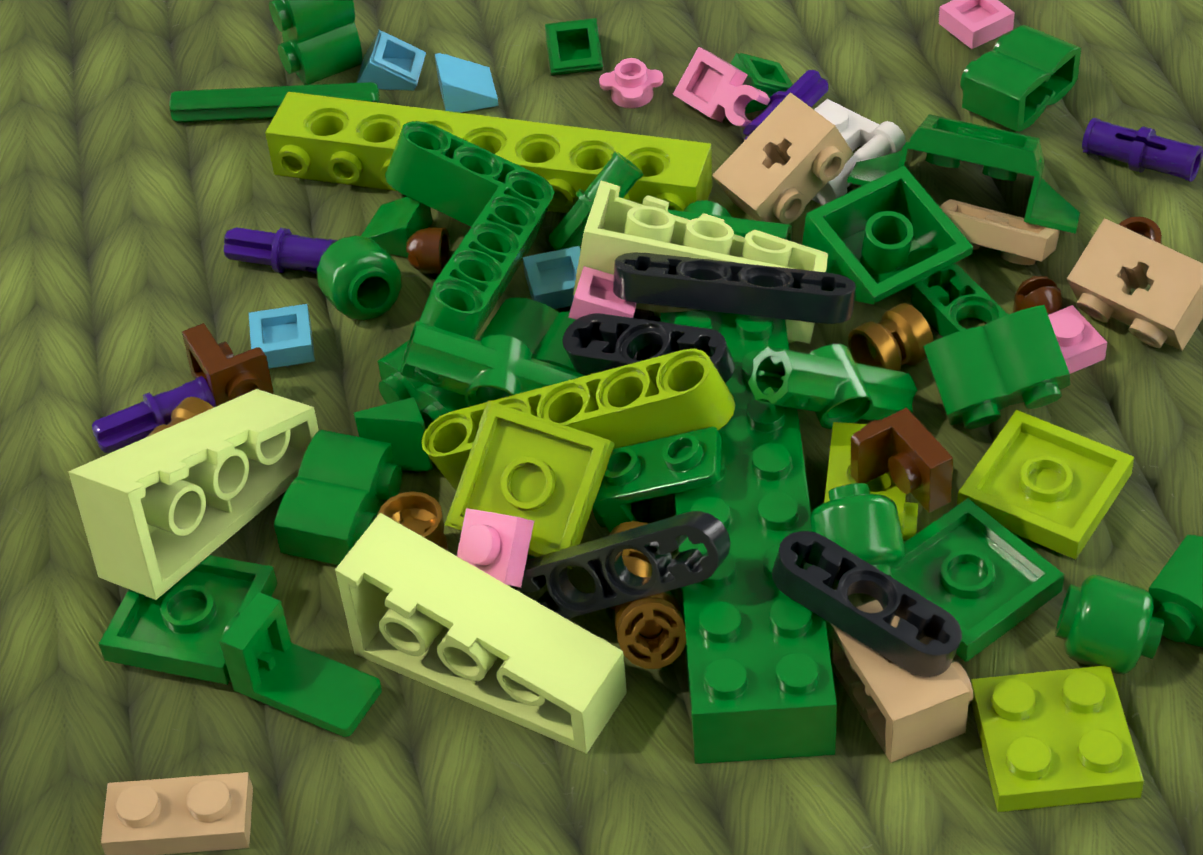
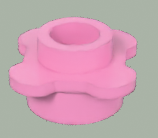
[599,58,663,108]

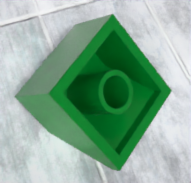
[802,166,973,304]

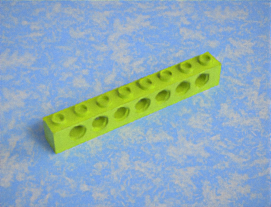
[265,92,713,213]

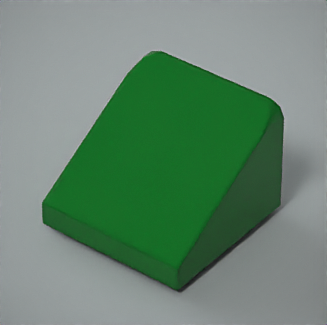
[545,18,603,76]
[730,53,793,114]
[361,196,433,258]
[353,397,433,471]

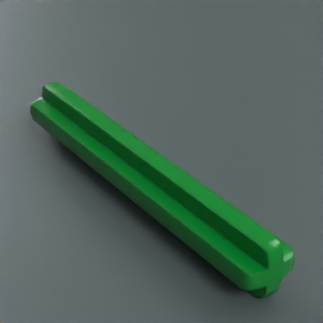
[169,82,380,123]

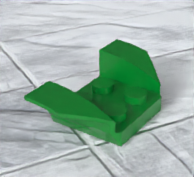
[847,114,1080,234]

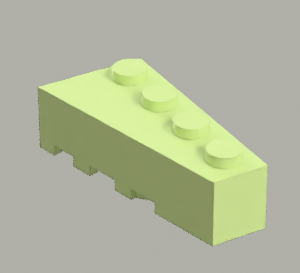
[573,180,828,344]
[68,389,319,600]
[335,513,627,754]

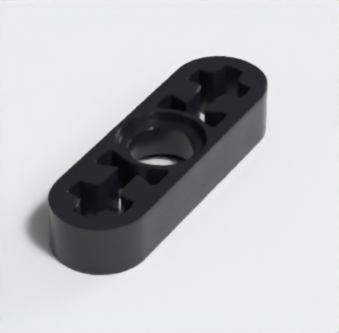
[562,313,735,384]
[772,531,962,677]

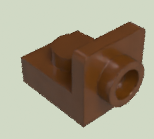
[182,323,274,407]
[851,408,953,513]

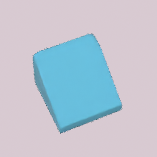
[356,30,426,90]
[435,53,499,113]

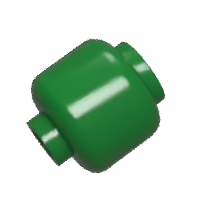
[317,235,402,321]
[810,483,905,583]
[1055,574,1164,675]

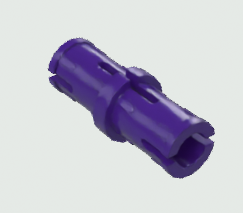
[1082,118,1203,182]

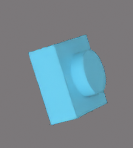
[523,246,581,309]
[248,304,315,368]

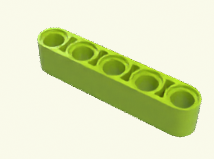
[422,349,736,491]

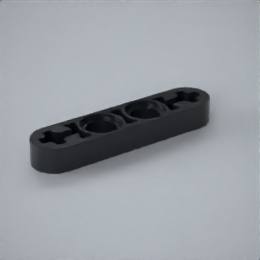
[613,252,856,324]
[508,511,731,619]

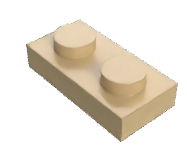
[939,199,1060,265]
[101,772,253,855]

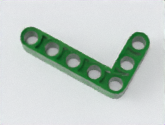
[385,121,554,340]

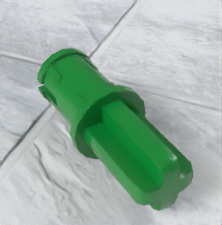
[548,151,644,250]

